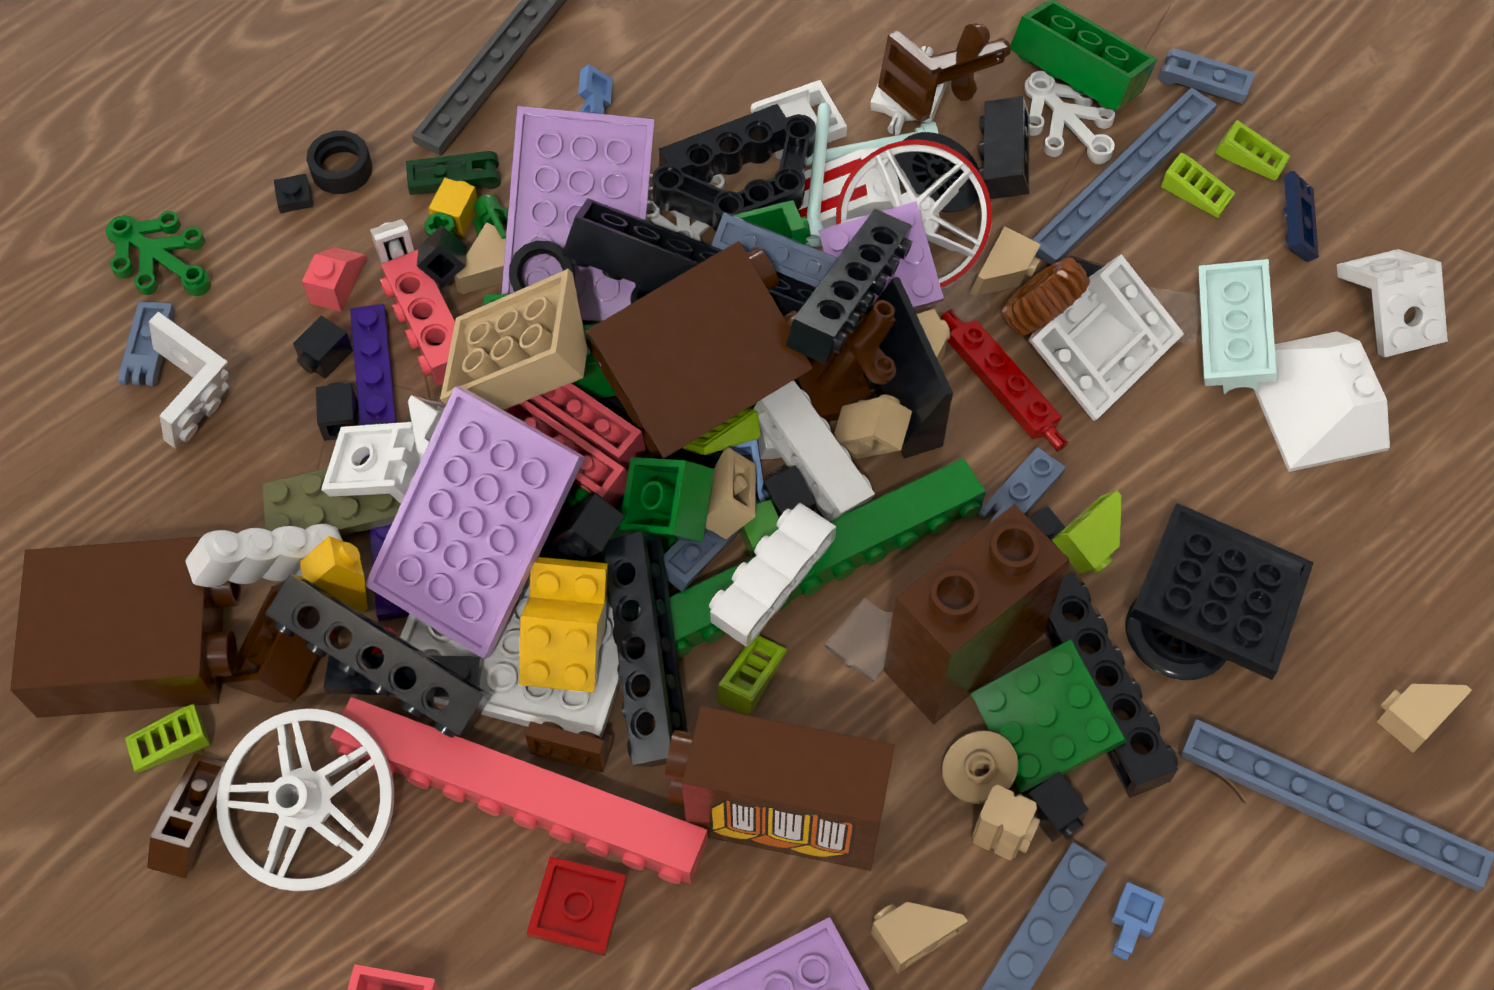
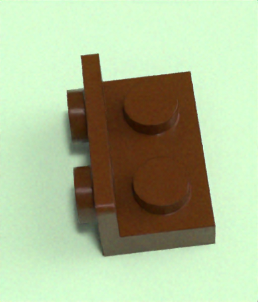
[525,721,614,773]

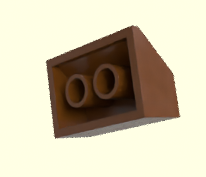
[223,585,321,703]

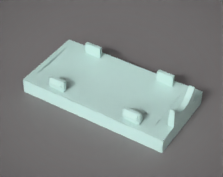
[1199,259,1277,394]

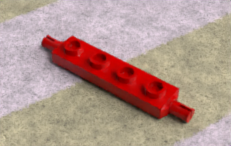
[941,309,1068,452]

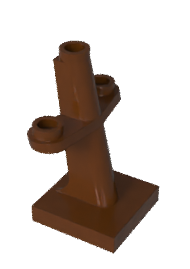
[878,23,1011,122]
[794,300,896,422]

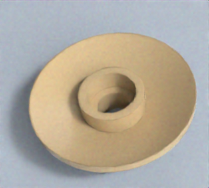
[942,731,1018,804]

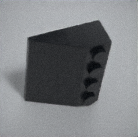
[863,277,953,459]

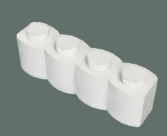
[709,503,836,647]
[185,524,343,587]

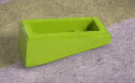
[1214,120,1290,181]
[1161,152,1235,218]
[683,408,761,455]
[717,635,787,716]
[125,704,211,774]

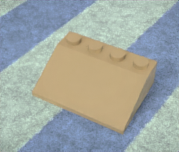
[440,269,587,410]

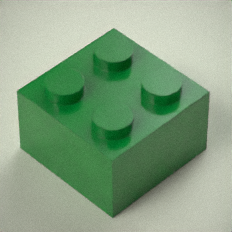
[619,457,715,542]

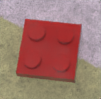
[526,856,627,956]

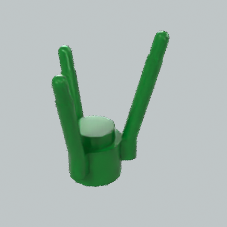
[472,195,508,239]

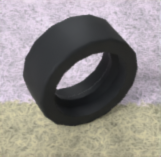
[306,130,372,194]
[509,240,575,292]

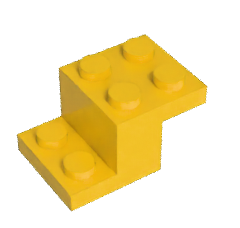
[519,557,608,693]

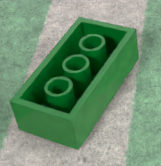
[1010,0,1158,111]

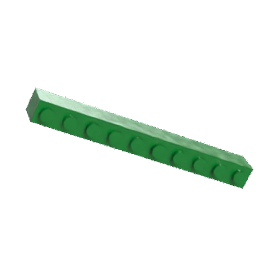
[669,458,986,659]

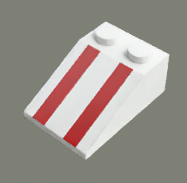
[798,148,901,228]

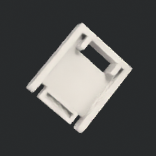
[750,80,847,159]

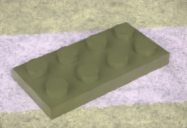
[263,458,401,536]

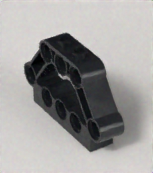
[652,104,816,231]

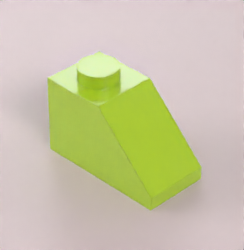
[1052,490,1122,574]

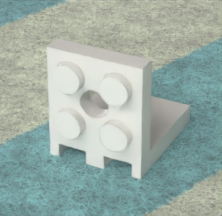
[1336,249,1448,357]
[149,312,229,448]
[321,422,423,504]

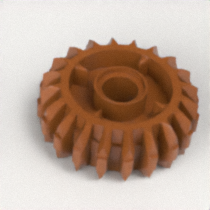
[1001,257,1090,335]

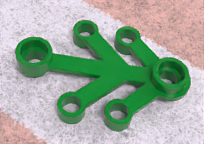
[105,211,211,296]

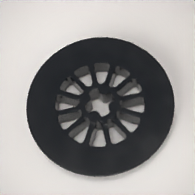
[895,132,979,212]
[1126,598,1227,680]

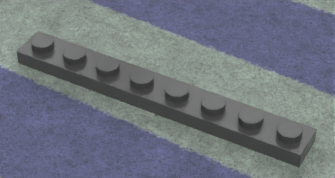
[412,0,565,156]

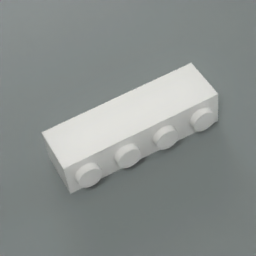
[753,380,875,521]

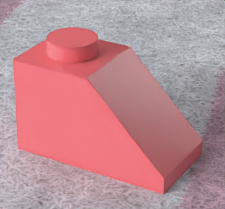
[302,247,367,312]

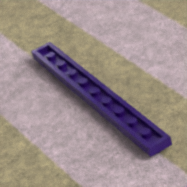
[350,304,410,621]

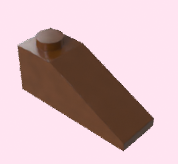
[147,753,226,879]

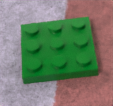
[970,639,1127,796]

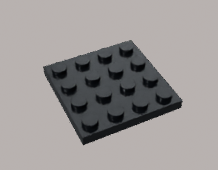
[1130,503,1314,680]

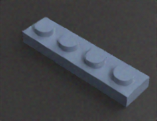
[712,212,838,287]

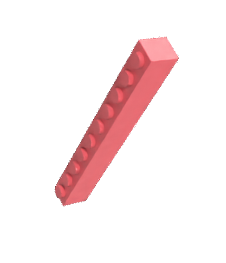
[330,697,708,884]

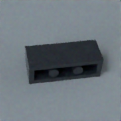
[979,96,1030,199]
[540,493,625,561]

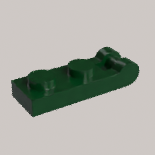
[406,151,501,195]

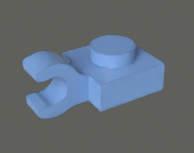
[578,64,613,114]
[1111,882,1165,961]

